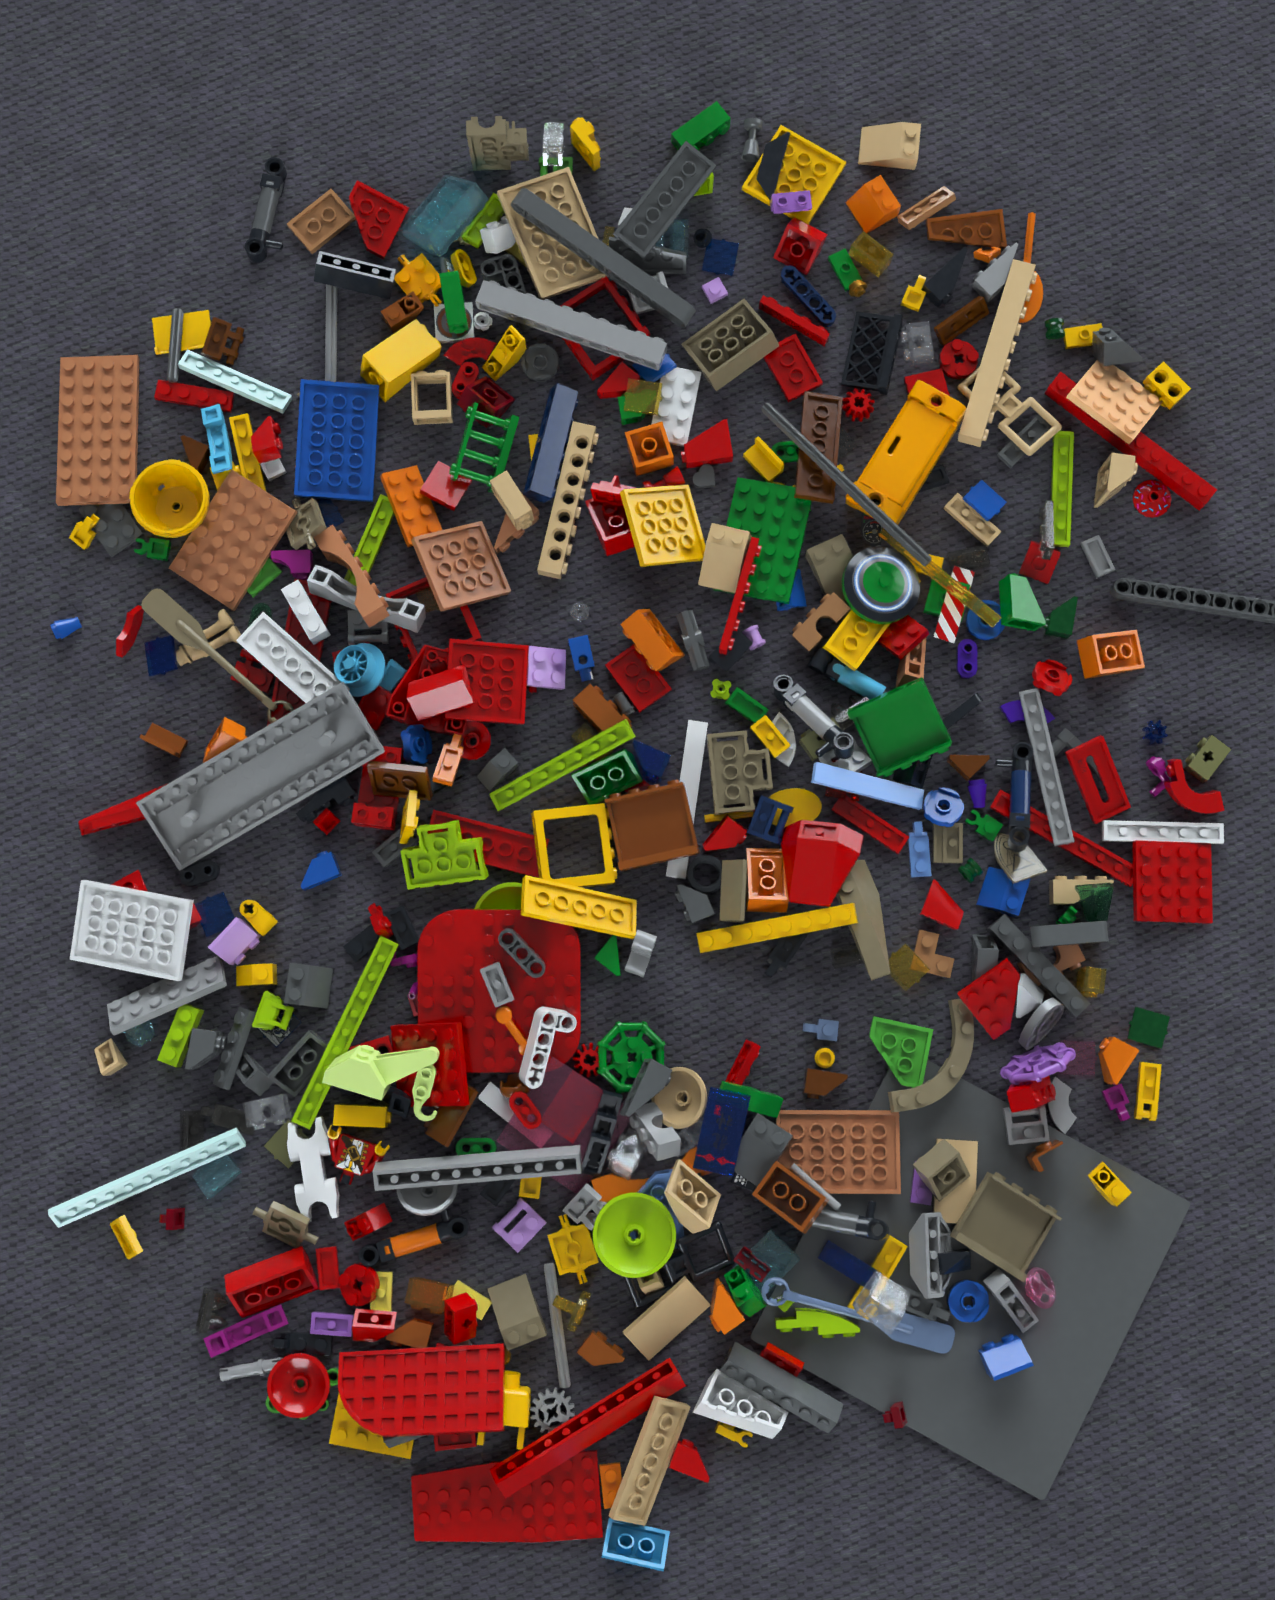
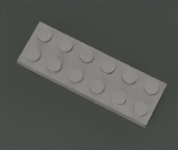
[107,956,227,1036]

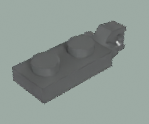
[892,1284,951,1321]

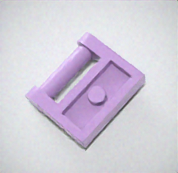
[492,1197,547,1253]

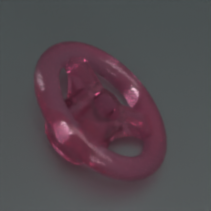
[1025,1267,1056,1309]

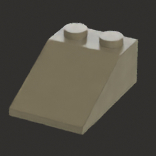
[805,534,853,601]
[487,1273,548,1351]

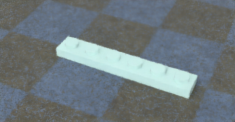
[178,349,292,414]

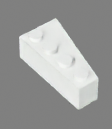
[693,1369,789,1439]

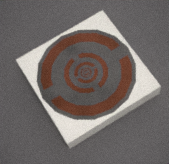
[434,302,474,343]

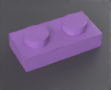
[910,1161,932,1205]
[310,1312,354,1337]

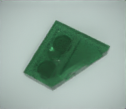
[1075,882,1114,922]

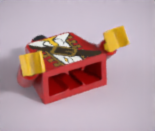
[327,1125,390,1185]

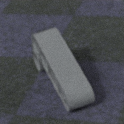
[624,930,657,977]

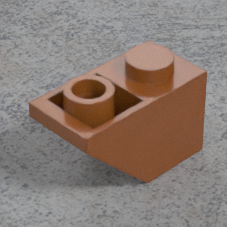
[381,291,424,334]
[386,1318,434,1349]
[577,1330,625,1366]

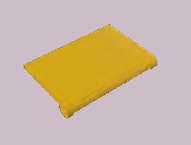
[152,310,211,355]

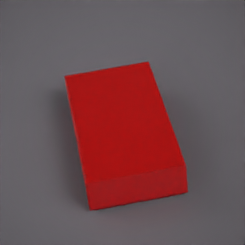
[316,1246,340,1290]

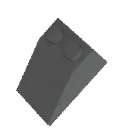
[727,1113,794,1186]

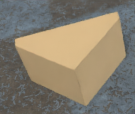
[94,1038,128,1076]

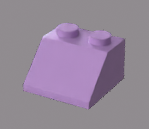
[208,917,261,965]

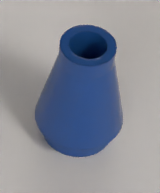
[50,617,82,639]

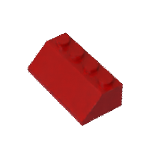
[224,1246,319,1318]

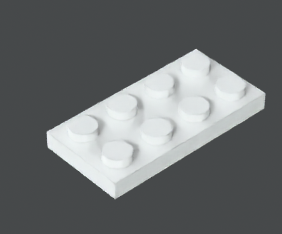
[651,367,701,447]

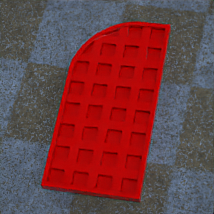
[338,1343,505,1437]

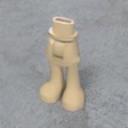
[173,609,241,666]

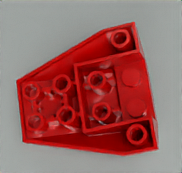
[386,644,467,736]
[781,820,864,907]

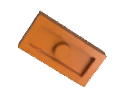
[599,1462,622,1509]

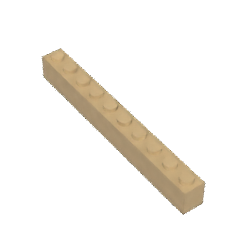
[958,259,1038,447]

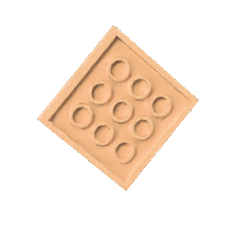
[1066,360,1163,445]

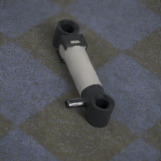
[773,674,854,759]

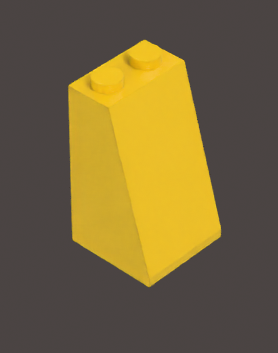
[360,319,442,402]

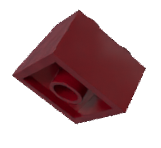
[457,376,516,428]

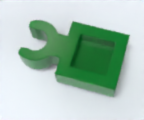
[134,538,171,561]
[965,810,1003,842]
[1056,906,1078,924]

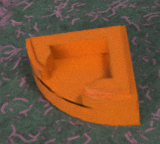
[973,247,1001,263]

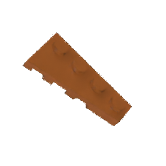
[925,209,1007,249]

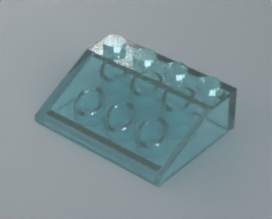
[398,175,489,257]

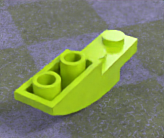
[775,1308,860,1338]

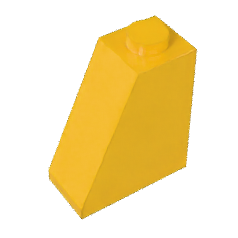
[333,1103,392,1128]

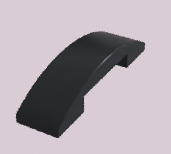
[335,1085,412,1118]

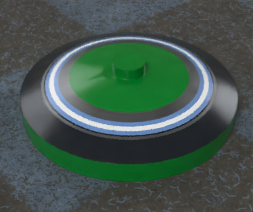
[842,547,920,624]

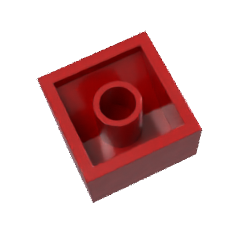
[773,217,828,275]

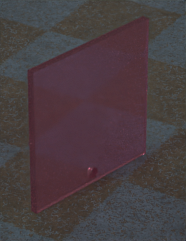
[496,1056,632,1194]

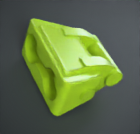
[252,991,294,1030]

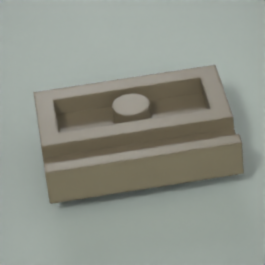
[933,823,963,864]

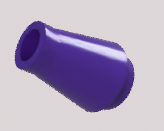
[967,779,987,808]

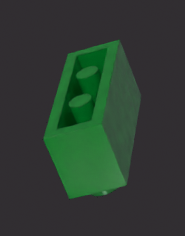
[671,101,731,151]

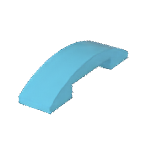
[201,404,232,474]

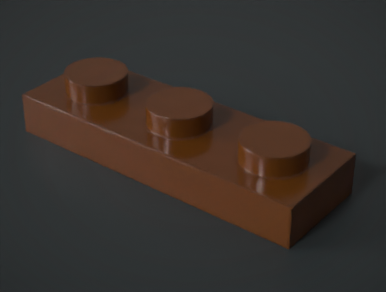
[934,295,990,346]

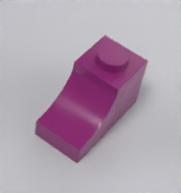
[271,550,313,580]

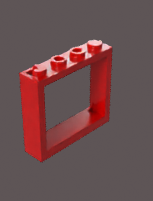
[560,276,651,381]
[385,577,483,664]

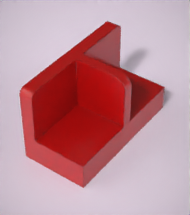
[590,475,636,507]

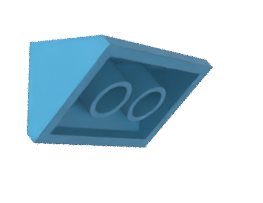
[602,1518,670,1571]

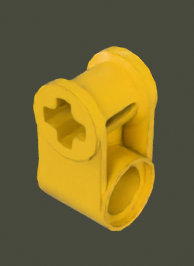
[240,900,278,936]

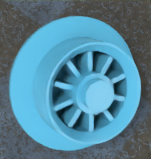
[334,643,386,697]

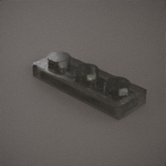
[1038,500,1054,560]

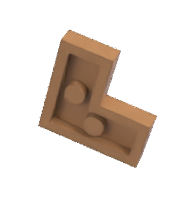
[910,930,954,978]

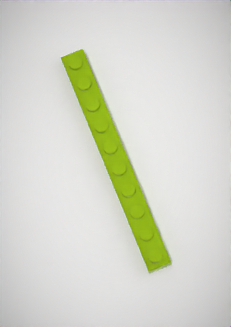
[291,936,399,1130]

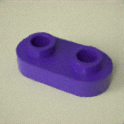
[957,639,977,679]

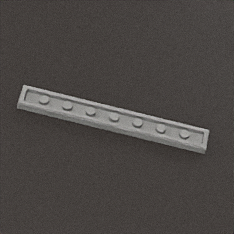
[1019,688,1074,847]

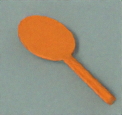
[1019,212,1043,323]

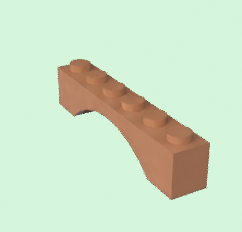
[314,525,390,628]

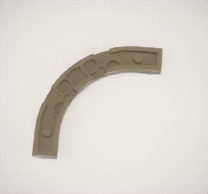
[888,999,974,1113]

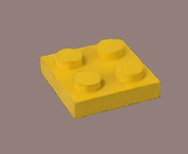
[399,790,420,844]

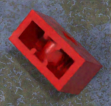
[444,1292,478,1345]

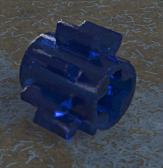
[1142,720,1168,745]

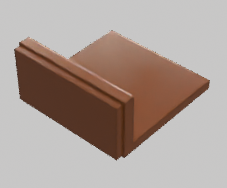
[1025,1140,1064,1172]

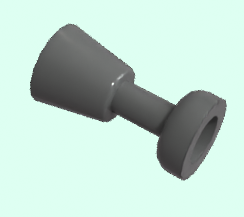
[741,118,763,162]

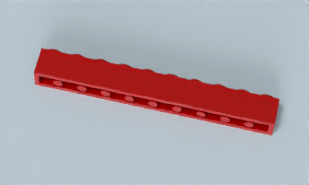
[1044,372,1217,511]
[489,1358,686,1498]

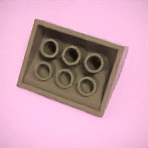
[681,299,779,391]

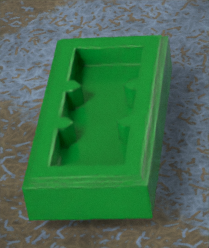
[828,248,863,292]
[725,687,769,724]

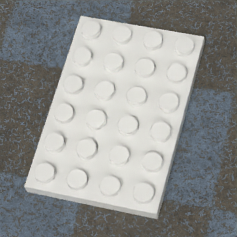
[70,880,194,981]

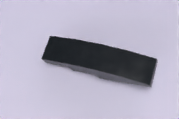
[581,1090,623,1177]

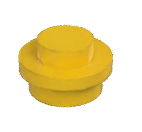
[814,1048,835,1068]

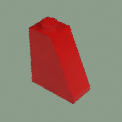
[681,419,733,469]

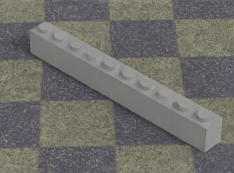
[475,280,667,371]
[373,1145,582,1191]

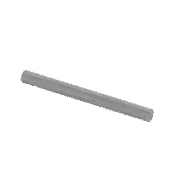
[325,284,338,382]
[544,1263,571,1388]

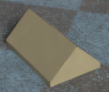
[719,860,747,923]

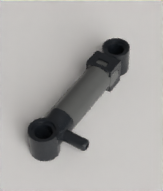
[245,157,287,263]
[775,1200,889,1241]

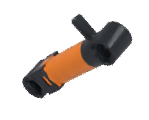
[358,1208,470,1266]

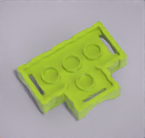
[400,820,489,890]

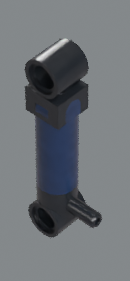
[995,742,1033,852]

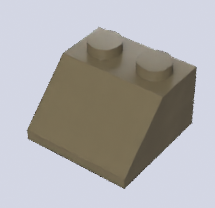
[913,1139,970,1202]

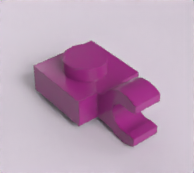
[1101,1083,1130,1121]

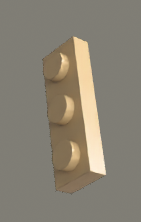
[943,493,1001,547]

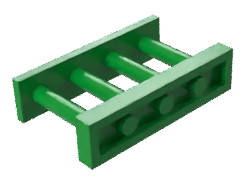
[449,402,519,493]

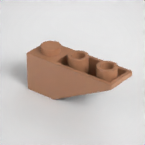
[494,493,540,554]

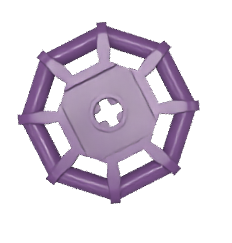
[1000,1042,1076,1085]

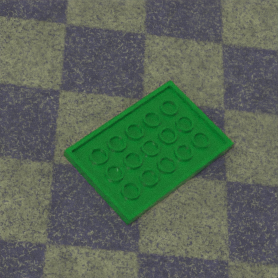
[713,477,812,604]

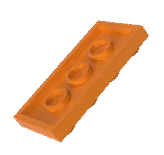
[380,465,443,547]

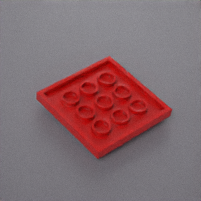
[444,639,529,725]
[1133,840,1213,924]
[391,1022,470,1107]

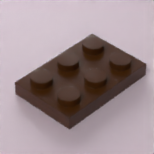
[367,761,433,801]

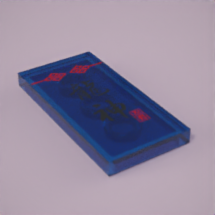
[693,1087,751,1177]

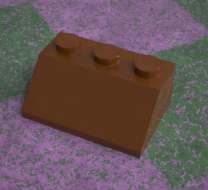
[423,1085,478,1148]

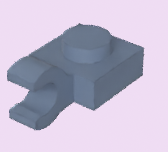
[802,1019,839,1041]

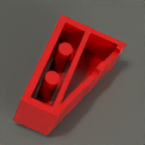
[1007,1076,1056,1113]

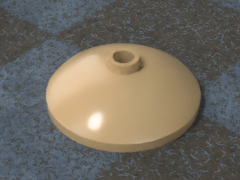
[651,1067,707,1129]

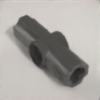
[676,610,710,672]

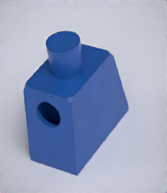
[568,635,595,682]

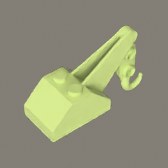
[322,1045,440,1121]

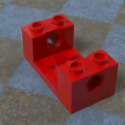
[351,746,405,831]

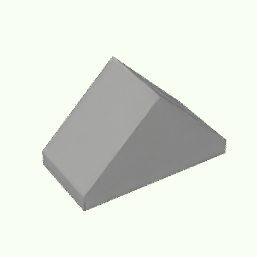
[1016,973,1045,1018]

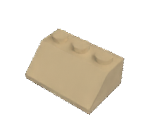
[1094,453,1138,508]

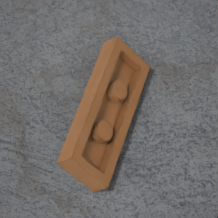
[897,186,956,230]

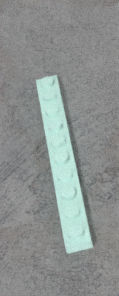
[48,1127,246,1228]

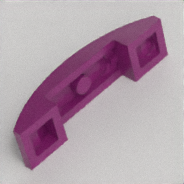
[203,1304,289,1358]

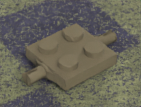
[286,498,327,550]
[252,1201,319,1248]

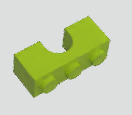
[157,1004,204,1067]

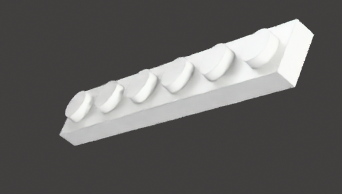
[1102,820,1224,844]

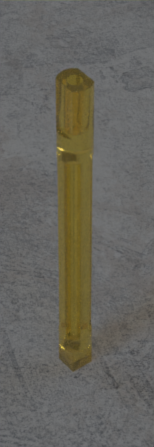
[878,528,1002,627]

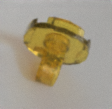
[552,1291,591,1333]

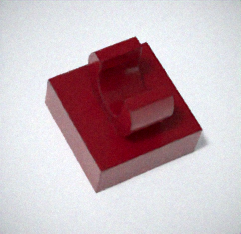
[159,1207,185,1230]
[883,1401,907,1429]

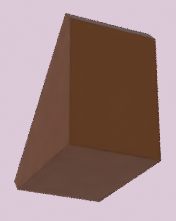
[180,435,211,474]
[947,755,990,781]

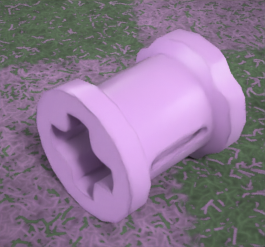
[742,625,766,650]

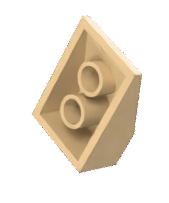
[858,122,921,170]
[698,523,752,594]
[664,1159,721,1234]

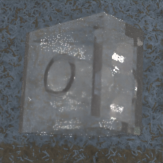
[852,1271,910,1335]

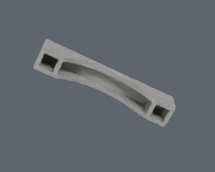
[307,565,426,633]

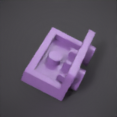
[770,190,812,214]

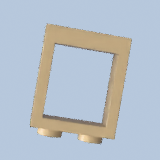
[411,370,453,425]
[490,470,534,531]

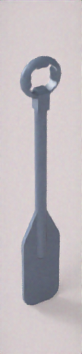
[761,1277,955,1354]

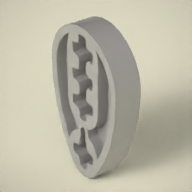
[1018,998,1064,1050]

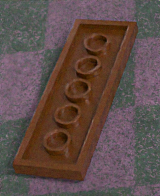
[794,391,843,504]

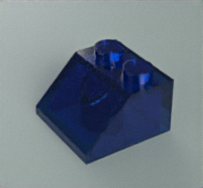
[633,739,671,784]

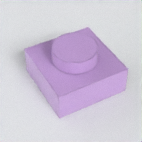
[702,277,728,304]

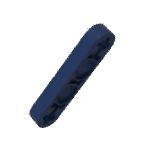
[780,265,836,327]

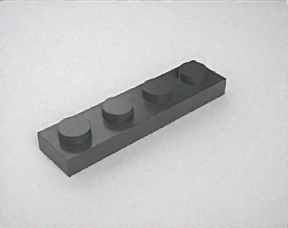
[213,1006,256,1090]

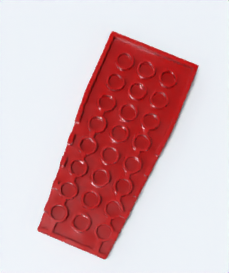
[411,1450,603,1542]

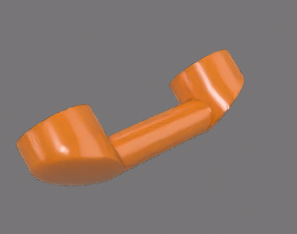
[496,1006,528,1056]

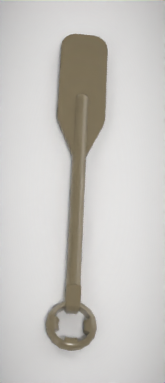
[141,589,294,723]

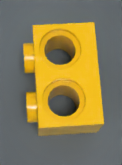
[1143,361,1191,410]

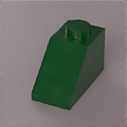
[1043,596,1078,639]

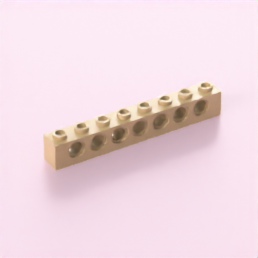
[537,421,599,579]

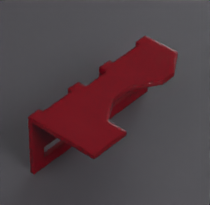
[733,1246,771,1282]

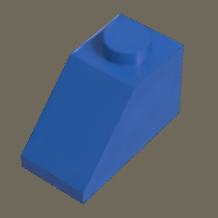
[301,851,342,891]

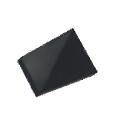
[938,1248,971,1275]

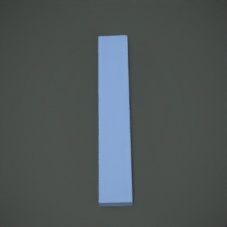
[811,762,924,810]

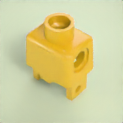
[477,1370,531,1450]

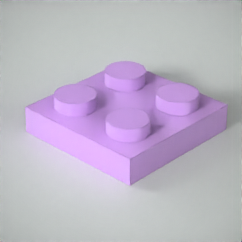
[527,646,566,690]

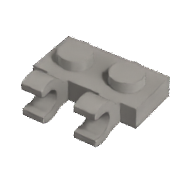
[562,1183,607,1231]

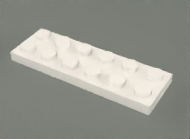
[236,612,350,703]

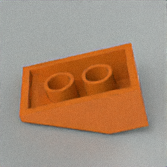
[1077,630,1145,679]
[746,848,789,912]

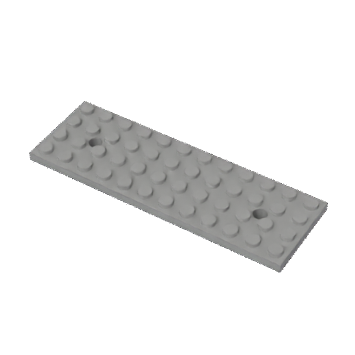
[136,682,385,871]

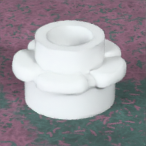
[474,312,492,331]

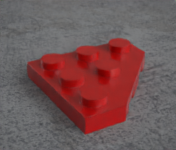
[349,180,409,259]
[957,958,1020,1040]

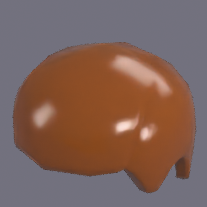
[500,1073,530,1099]

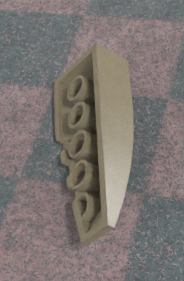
[836,860,890,981]

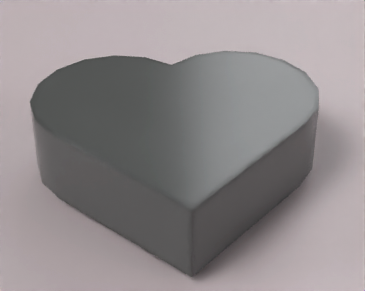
[692,464,715,488]

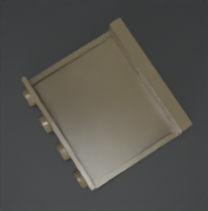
[950,1172,1062,1282]

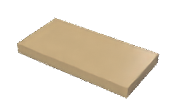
[933,1139,978,1224]
[622,1276,711,1361]

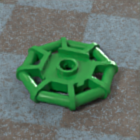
[597,1021,666,1094]

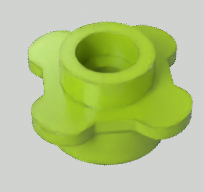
[710,679,731,700]

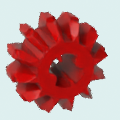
[842,388,875,422]
[573,1043,599,1077]

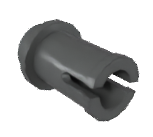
[612,692,635,717]

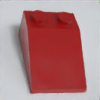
[585,498,635,557]

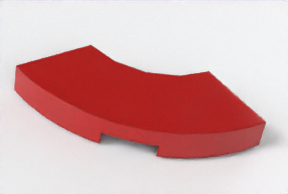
[444,337,496,366]
[116,605,144,657]

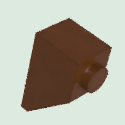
[803,1068,848,1099]

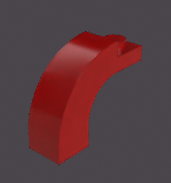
[1163,759,1224,814]

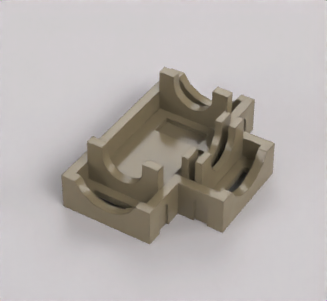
[466,116,529,171]
[707,730,773,815]

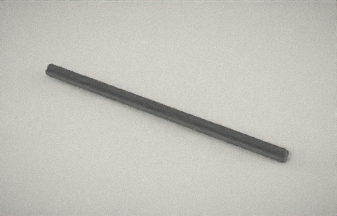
[761,403,932,566]

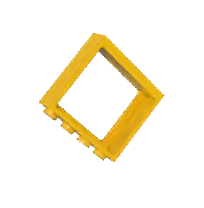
[531,803,617,888]

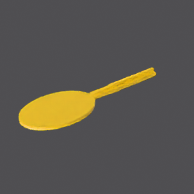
[704,788,822,828]

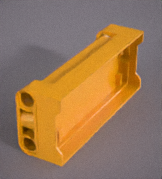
[845,380,966,525]

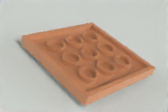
[411,521,511,612]

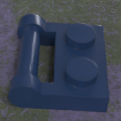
[747,795,794,845]

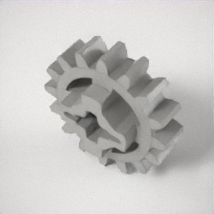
[530,1388,575,1433]

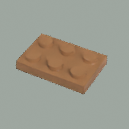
[287,189,356,254]

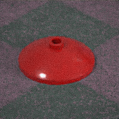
[267,1353,330,1418]

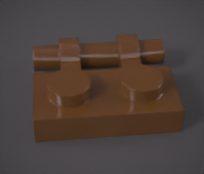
[201,317,244,366]

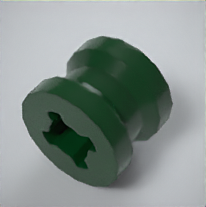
[1045,318,1065,340]
[958,858,983,883]

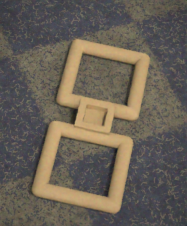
[958,366,1062,456]

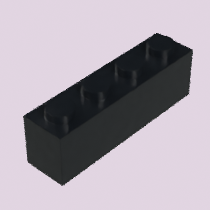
[314,251,396,299]

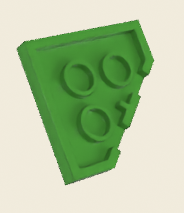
[869,1016,933,1088]

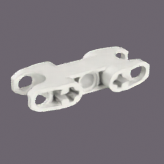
[287,1116,340,1223]

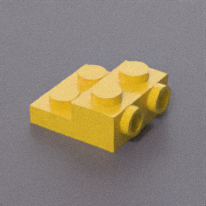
[570,117,601,171]

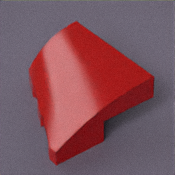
[920,879,964,930]

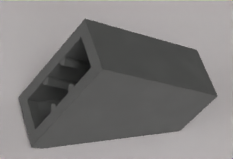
[972,935,999,982]

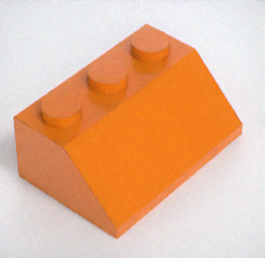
[620,609,685,671]
[709,1278,745,1335]

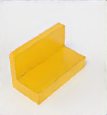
[743,436,784,483]

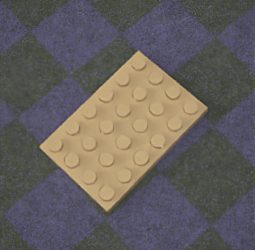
[497,167,608,300]

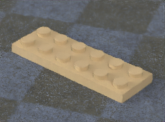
[608,1396,690,1526]

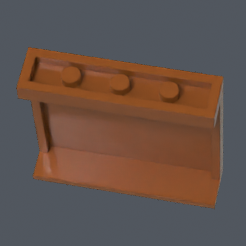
[604,780,700,871]

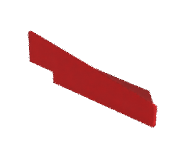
[78,783,168,835]

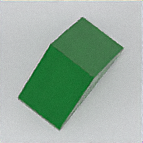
[595,935,621,977]

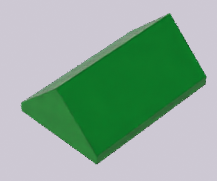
[571,748,643,805]

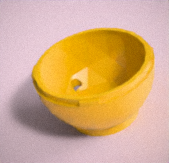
[129,459,210,538]

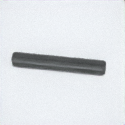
[167,308,184,383]

